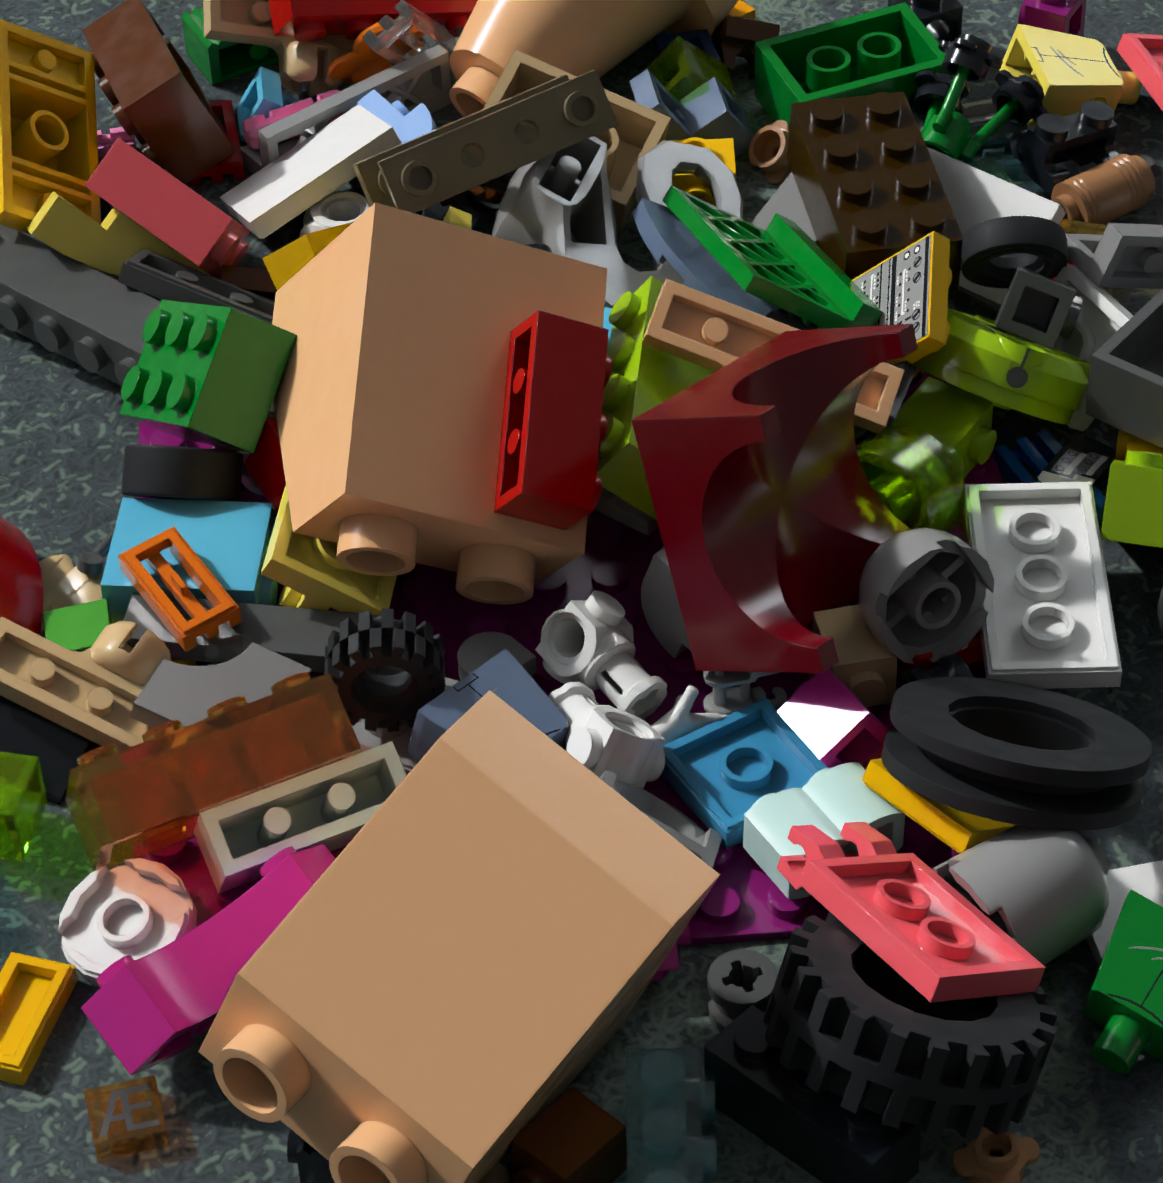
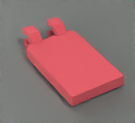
[777,822,1046,1003]

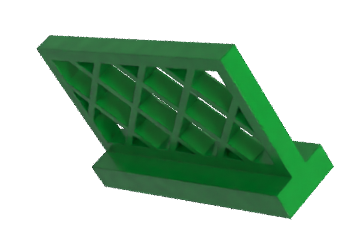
[662,185,883,329]

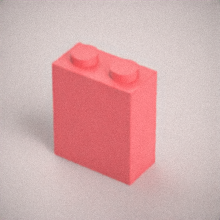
[84,137,251,278]

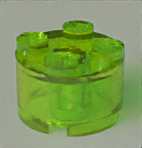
[856,424,965,533]

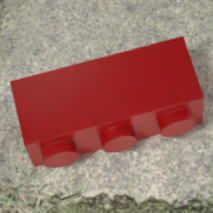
[494,310,612,530]

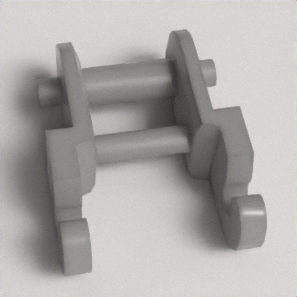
[703,671,787,715]

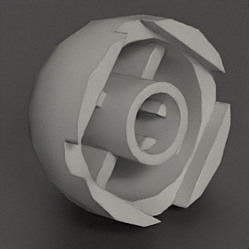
[858,528,994,664]

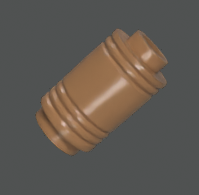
[1051,154,1155,234]

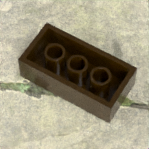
[787,91,963,296]

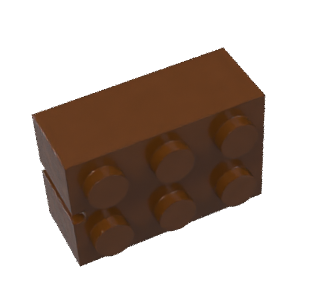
[82,0,236,184]

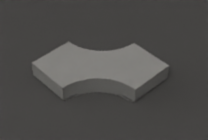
[131,642,311,745]

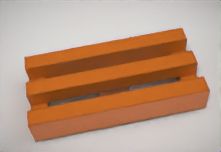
[118,526,242,652]

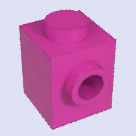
[777,669,889,770]

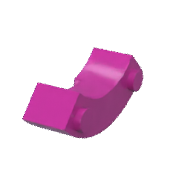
[81,844,335,1075]

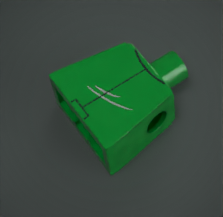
[1083,889,1163,1074]

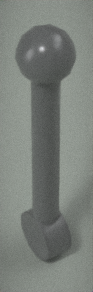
[77,516,118,575]

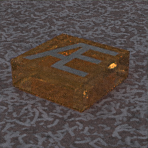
[84,1075,169,1161]

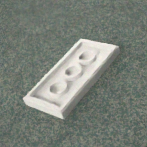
[963,481,1122,689]

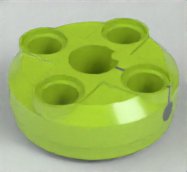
[913,308,1091,424]

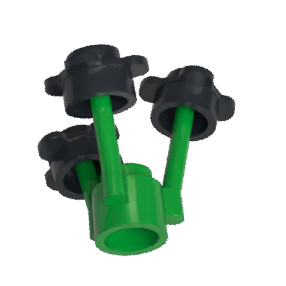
[909,34,1048,164]

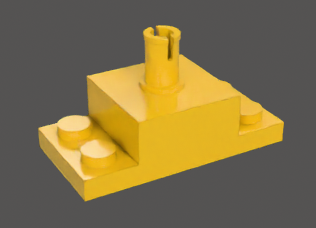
[0,19,101,234]

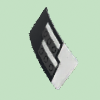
[1038,434,1116,485]

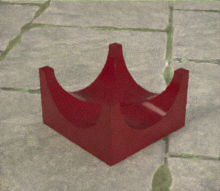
[631,324,918,673]

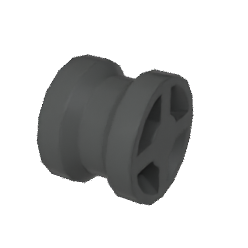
[707,949,778,1032]

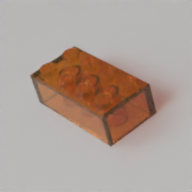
[66,672,361,871]

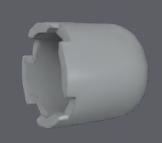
[932,825,1109,965]

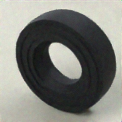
[959,216,1068,289]

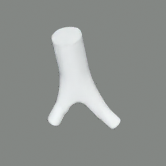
[651,685,727,745]

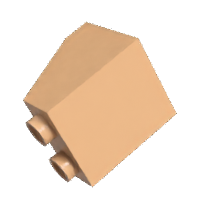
[272,202,607,605]
[198,690,720,1183]

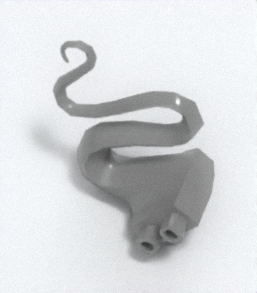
[492,136,744,308]

